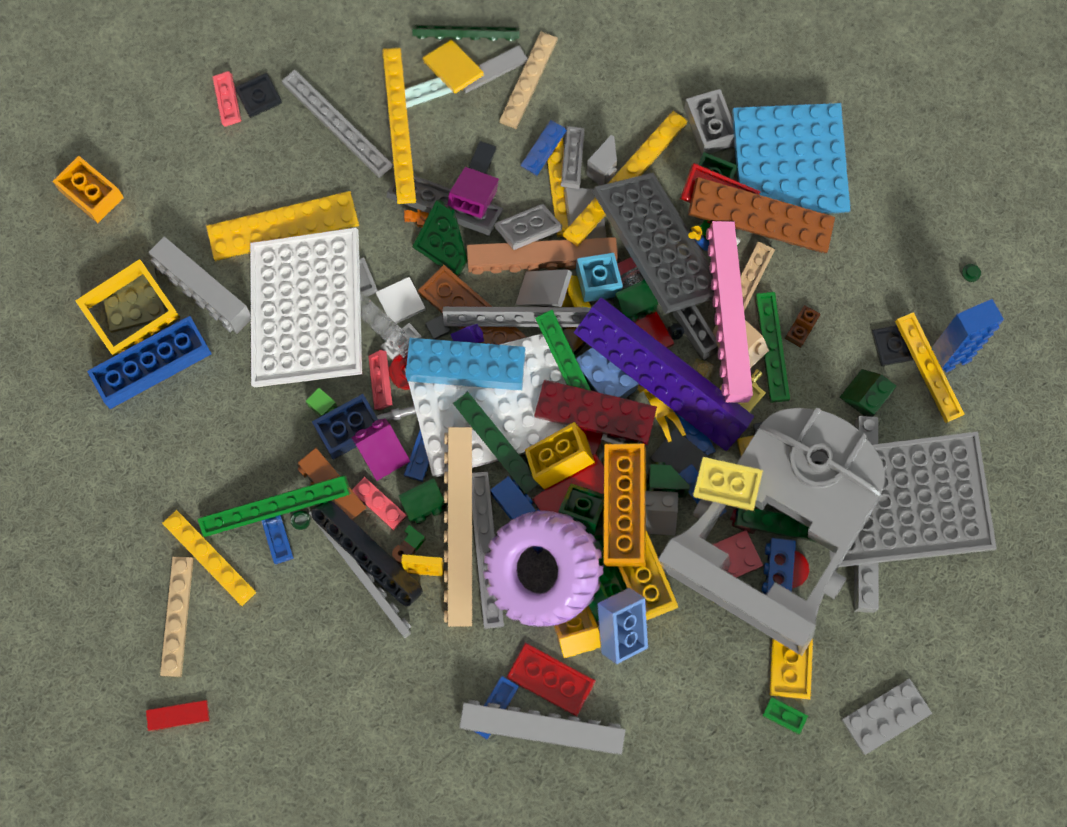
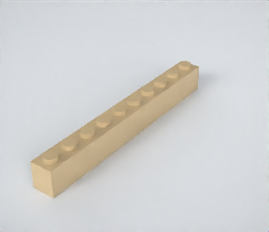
[444,427,472,627]

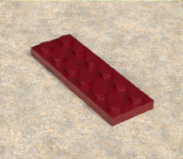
[534,380,657,445]

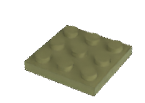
[99,266,165,333]

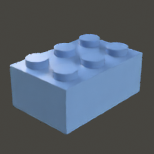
[576,348,639,399]
[598,588,648,664]

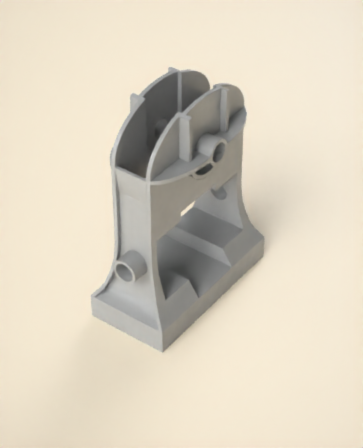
[658,408,885,656]

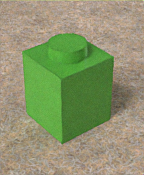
[306,388,337,417]

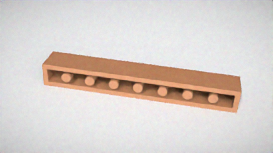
[467,237,618,274]

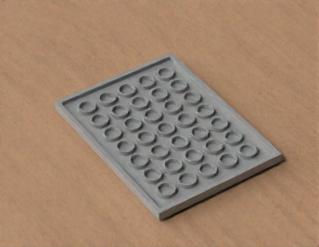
[829,432,996,567]

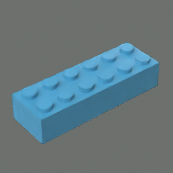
[406,338,526,391]

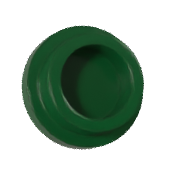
[962,264,981,282]
[291,510,311,530]

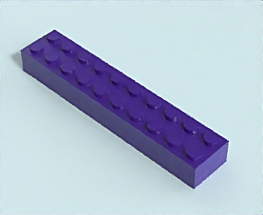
[574,297,754,451]

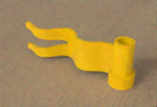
[638,384,686,442]

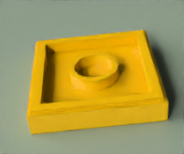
[402,554,444,576]

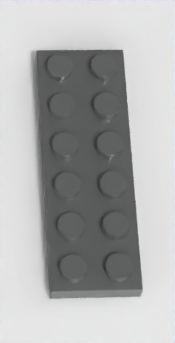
[386,175,503,235]

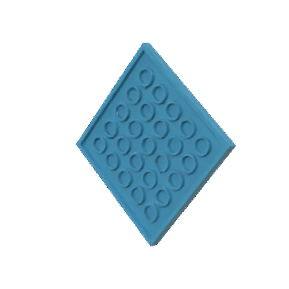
[732,103,850,214]

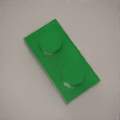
[762,697,808,735]

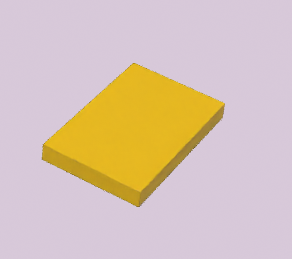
[423,40,484,94]
[769,638,813,700]

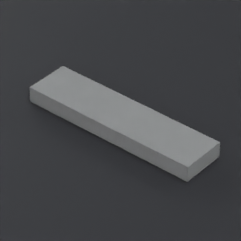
[463,46,528,93]
[561,126,585,189]

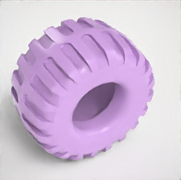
[483,511,603,626]

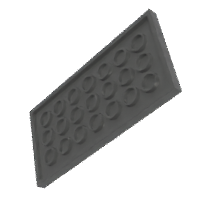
[592,173,715,314]

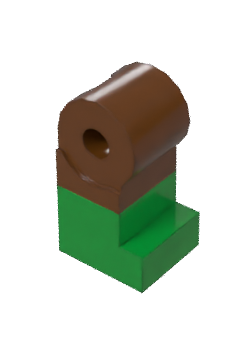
[392,525,426,564]

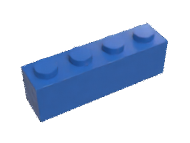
[490,476,545,554]

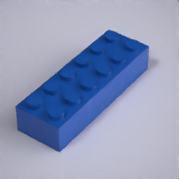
[932,299,1004,373]
[87,316,212,409]

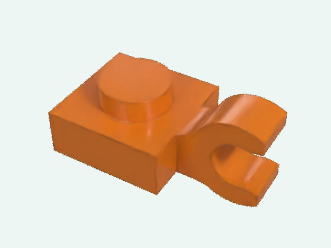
[404,209,429,227]

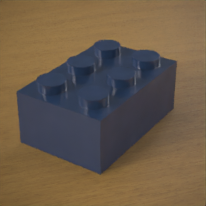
[312,394,378,460]

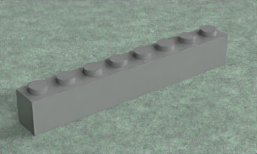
[459,700,625,755]

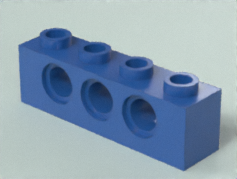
[762,538,796,596]

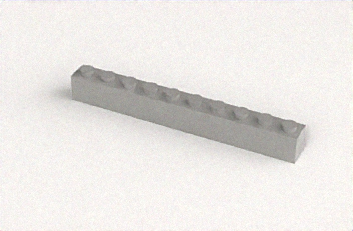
[854,416,879,613]

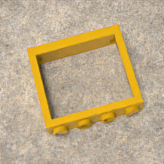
[75,259,180,357]

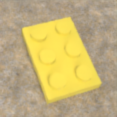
[693,457,763,511]

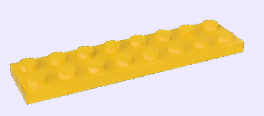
[206,191,359,261]

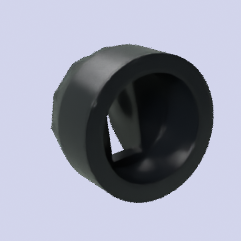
[667,323,684,340]

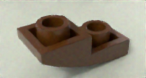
[785,305,821,348]

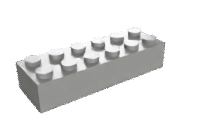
[148,237,251,334]

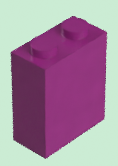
[447,167,499,219]
[351,418,410,481]

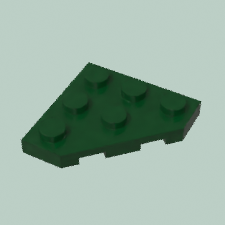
[412,199,468,277]

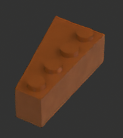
[297,448,367,520]

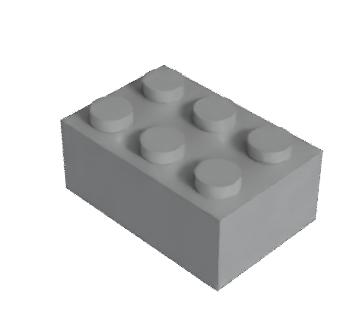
[684,89,735,154]

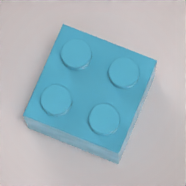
[576,253,623,302]

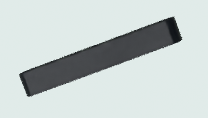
[311,500,423,606]

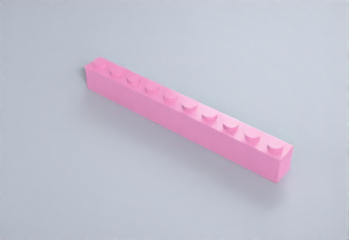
[706,221,753,403]

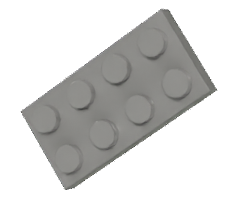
[842,678,932,755]

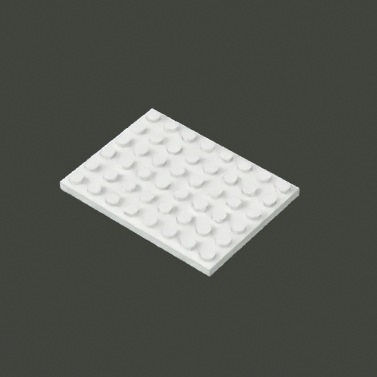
[250,228,362,388]
[405,334,567,478]

